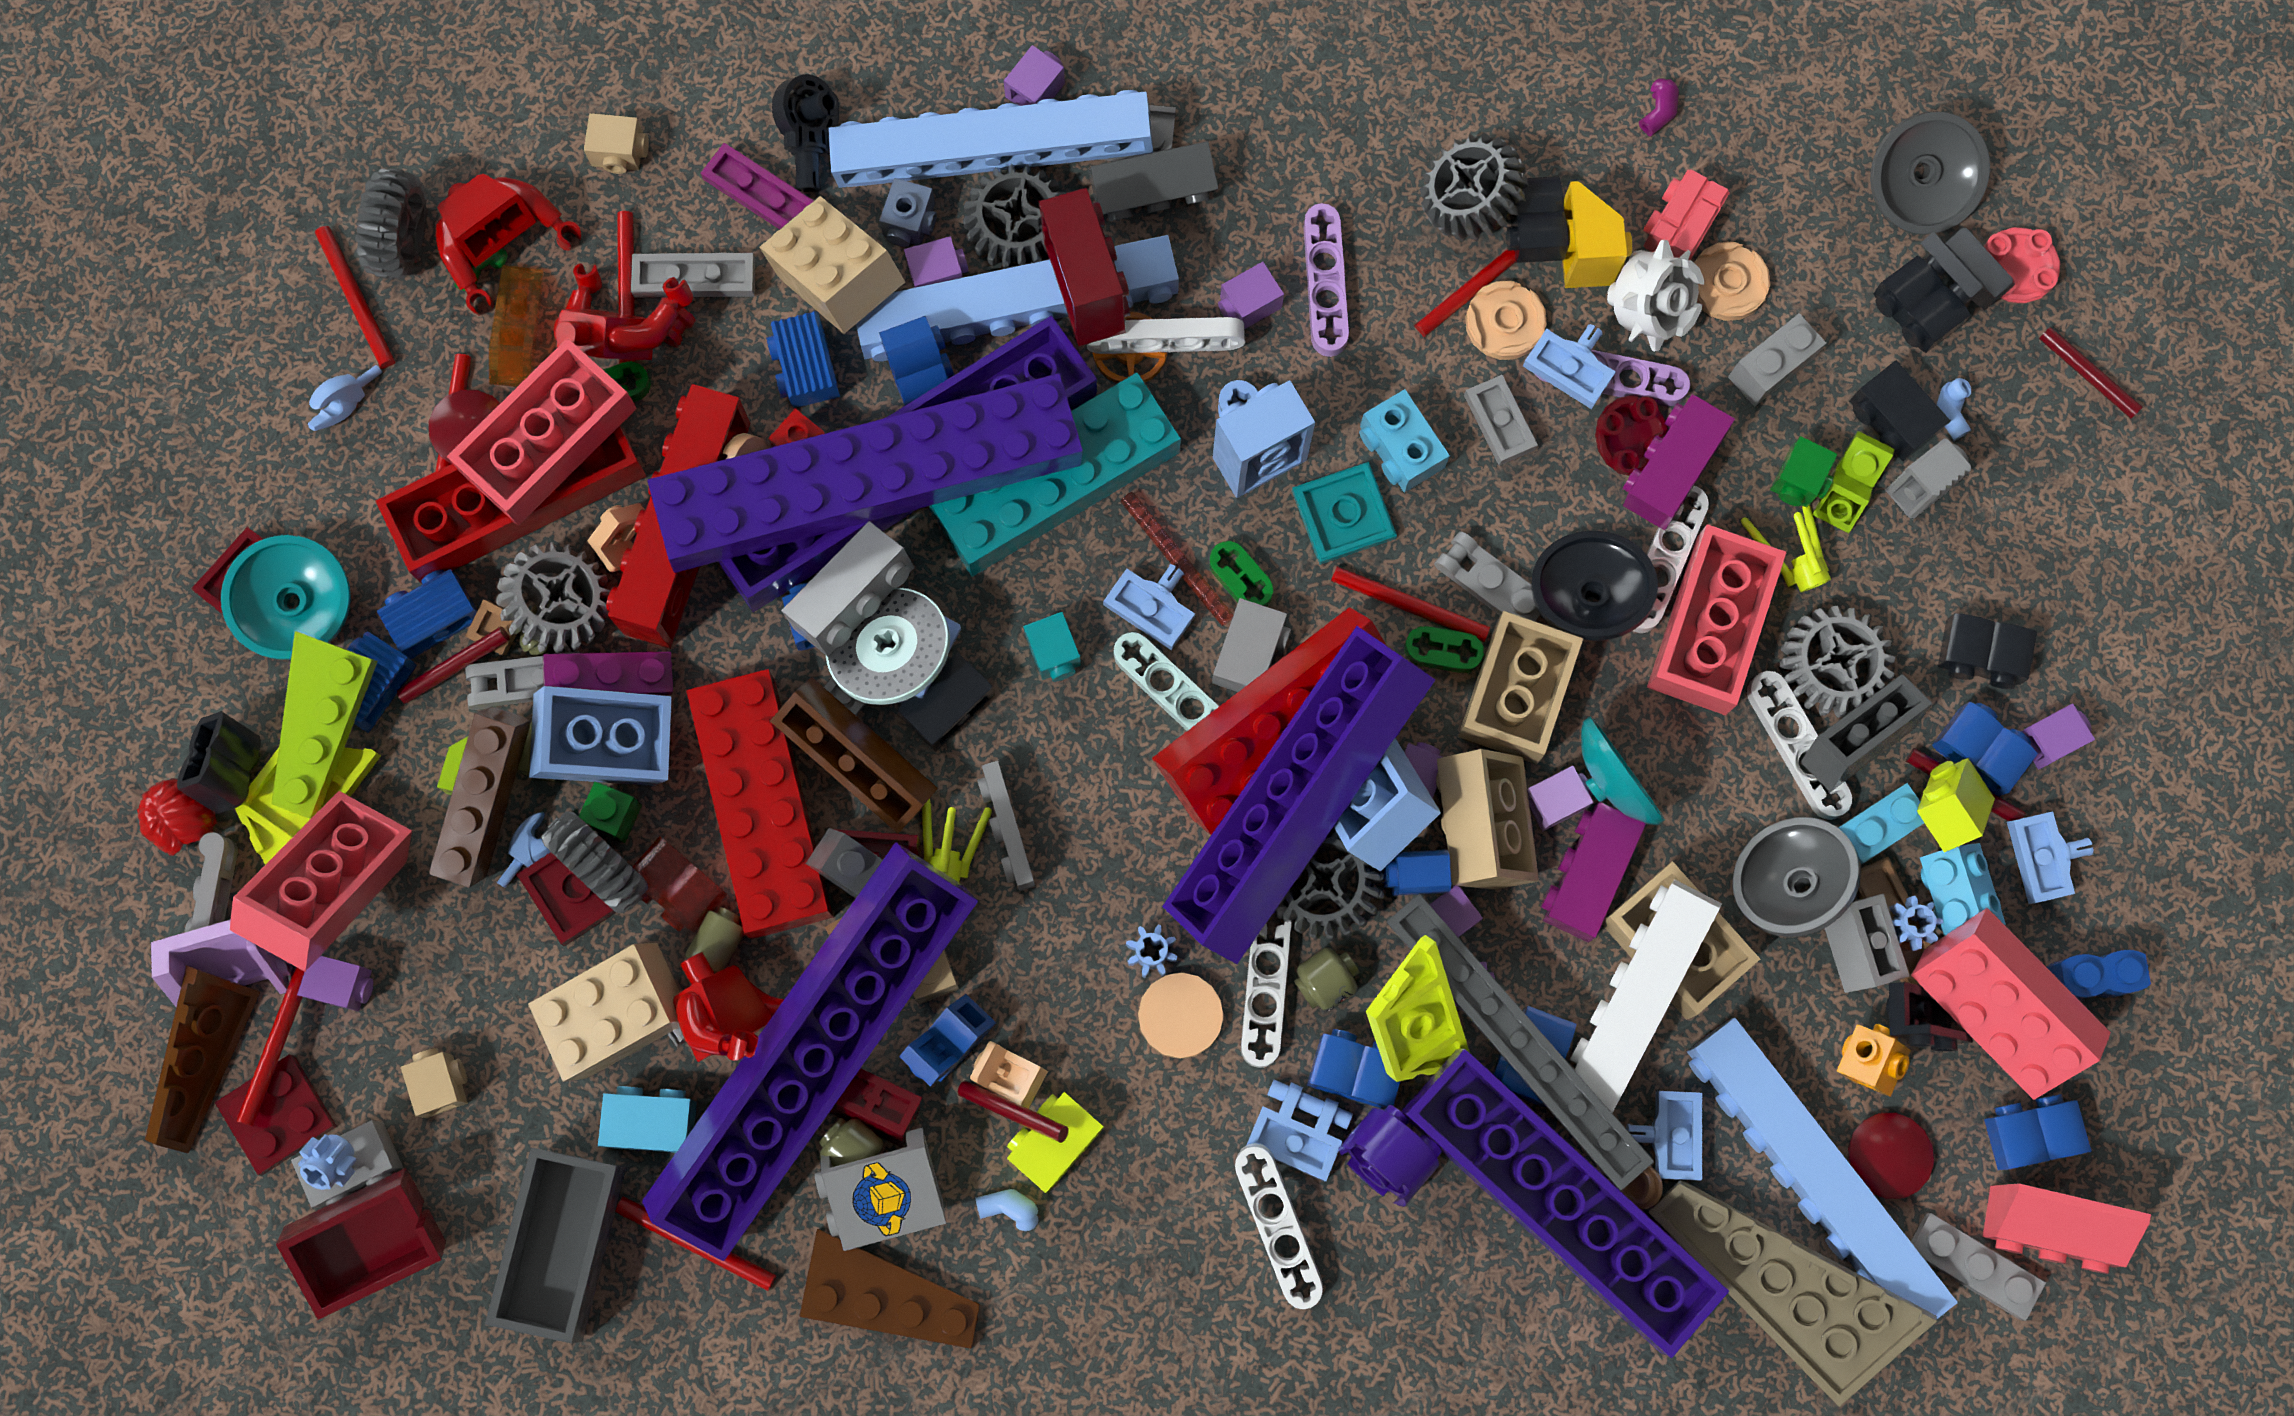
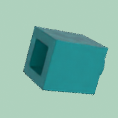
[1023,612,1081,682]

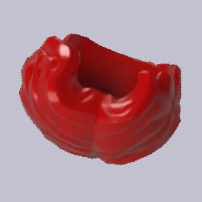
[137,778,217,856]

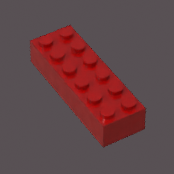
[606,384,751,649]
[375,425,646,585]
[1152,607,1387,835]
[686,669,834,939]

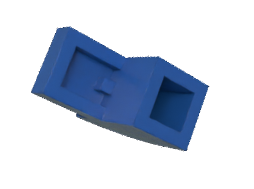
[899,994,996,1086]

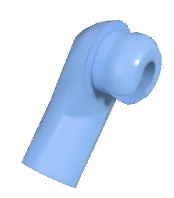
[976,1189,1039,1231]

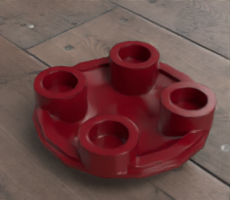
[429,390,501,464]
[1595,396,1668,476]
[1847,1113,1934,1199]

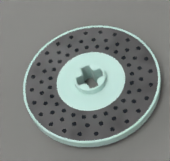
[826,588,950,705]

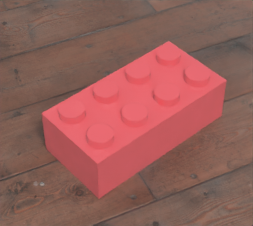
[447,338,637,526]
[1647,524,1786,716]
[230,791,412,972]
[1911,908,2111,1100]

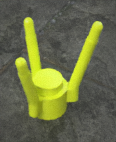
[1741,505,1831,593]
[922,799,992,882]

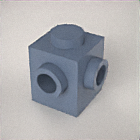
[879,178,937,247]

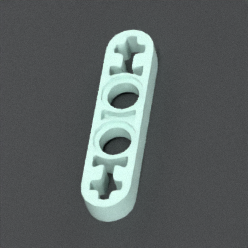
[1114,632,1219,731]

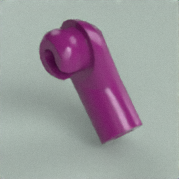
[1639,78,1679,137]

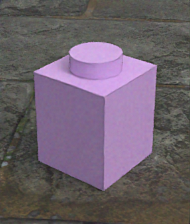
[1527,766,1593,832]

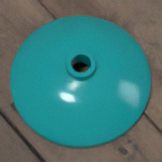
[221,535,351,660]
[1581,716,1665,825]

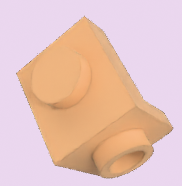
[587,503,645,572]
[970,1041,1048,1109]

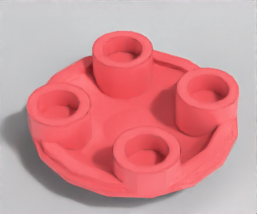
[1984,227,2060,304]

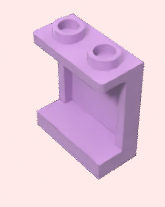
[151,919,294,1007]

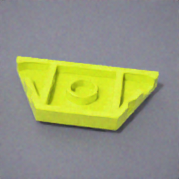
[235,747,381,865]
[1366,935,1470,1082]

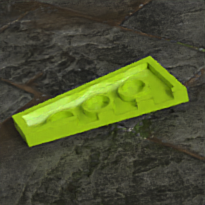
[272,631,378,819]

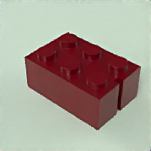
[1039,188,1130,346]
[276,1168,446,1320]

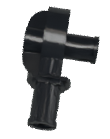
[772,74,840,192]

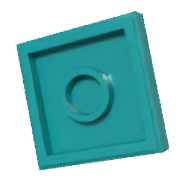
[1292,462,1397,565]

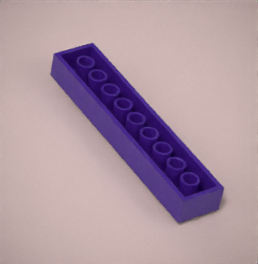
[718,315,1097,613]
[647,373,1083,573]
[642,842,978,1261]

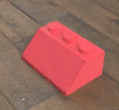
[1982,1184,2151,1274]

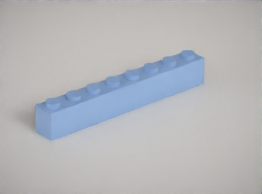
[829,90,1154,188]
[856,235,1179,361]
[1686,1018,1958,1319]

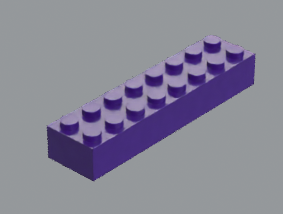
[1162,626,1435,964]
[1401,1049,1729,1359]

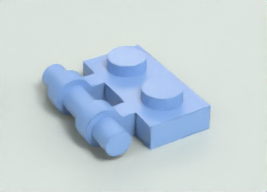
[1246,1079,1353,1182]

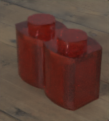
[632,836,727,933]

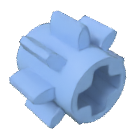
[1890,896,1943,951]
[1126,924,1177,978]
[298,1134,357,1190]

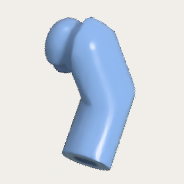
[1936,378,1972,441]

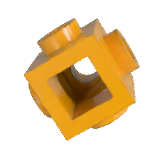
[1837,1024,1911,1097]

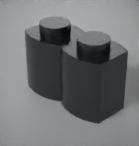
[1506,176,1569,263]
[1873,255,1971,353]
[1938,613,2037,689]
[177,711,261,814]

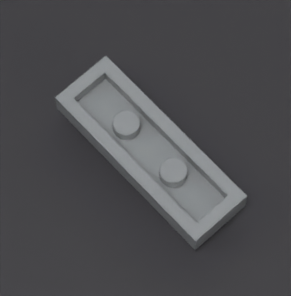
[631,253,755,298]
[977,761,1035,891]
[1911,1213,2046,1321]

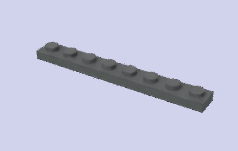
[1387,894,1654,1191]

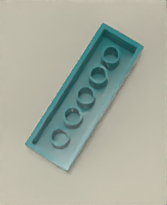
[929,372,1181,577]

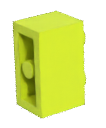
[1917,758,1995,852]
[1007,1092,1104,1194]

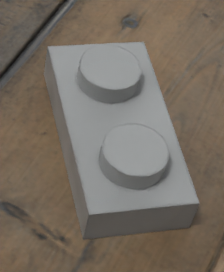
[1464,375,1538,466]

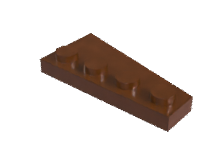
[145,965,260,1154]
[799,1229,980,1349]

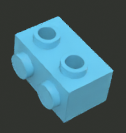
[1359,389,1450,493]
[1920,843,2006,936]

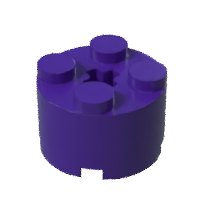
[1338,1105,1442,1207]

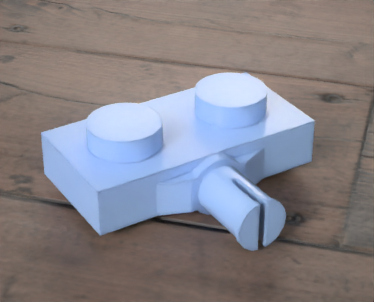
[1523,324,1616,409]
[1103,564,1195,651]
[2007,811,2094,904]
[1626,1091,1702,1181]

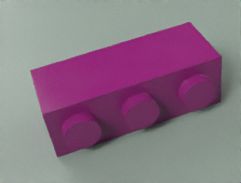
[1623,394,1735,531]
[1540,802,1646,943]

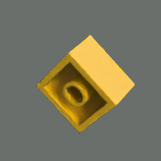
[1562,181,1632,288]

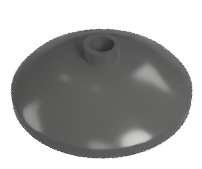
[1870,111,1990,234]
[1733,817,1861,937]

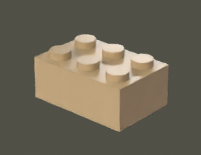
[759,196,905,334]
[1458,611,1583,765]
[1436,749,1539,890]
[1602,861,1760,1020]
[528,943,680,1082]

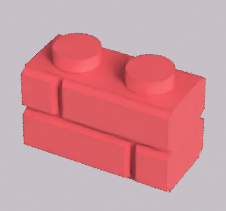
[1643,169,1730,260]

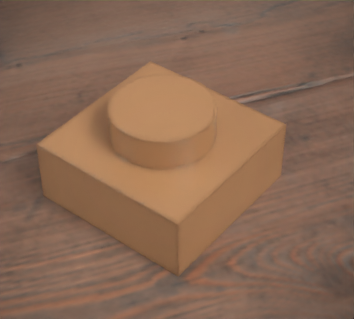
[465,599,517,655]

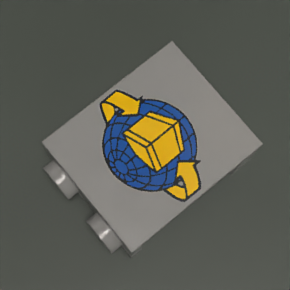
[815,1128,946,1251]

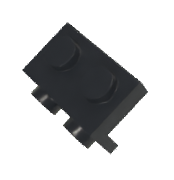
[1921,228,2015,311]
[1886,982,1973,1052]

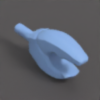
[308,365,382,431]
[497,812,551,888]

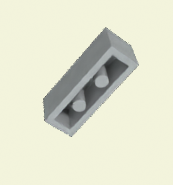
[781,521,914,657]

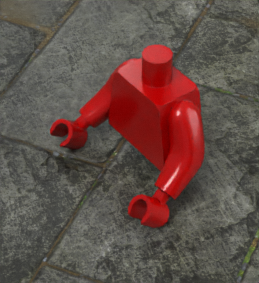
[436,174,581,316]
[554,263,693,360]
[673,952,784,1062]

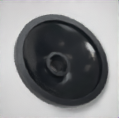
[1531,531,1658,641]

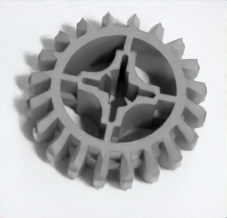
[496,542,610,654]
[1779,605,1895,718]

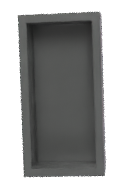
[485,1147,626,1344]

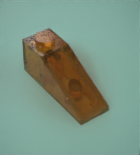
[489,265,544,387]

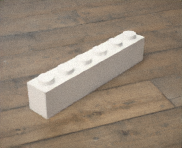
[1570,879,1722,1113]

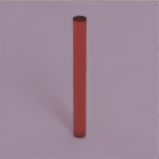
[1120,492,1234,627]

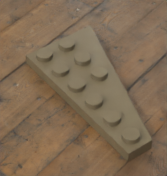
[1649,1180,1937,1407]

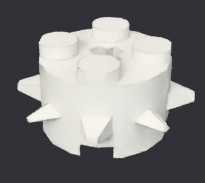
[1607,240,1704,351]

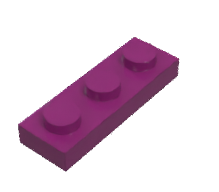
[700,143,814,230]
[542,652,673,696]

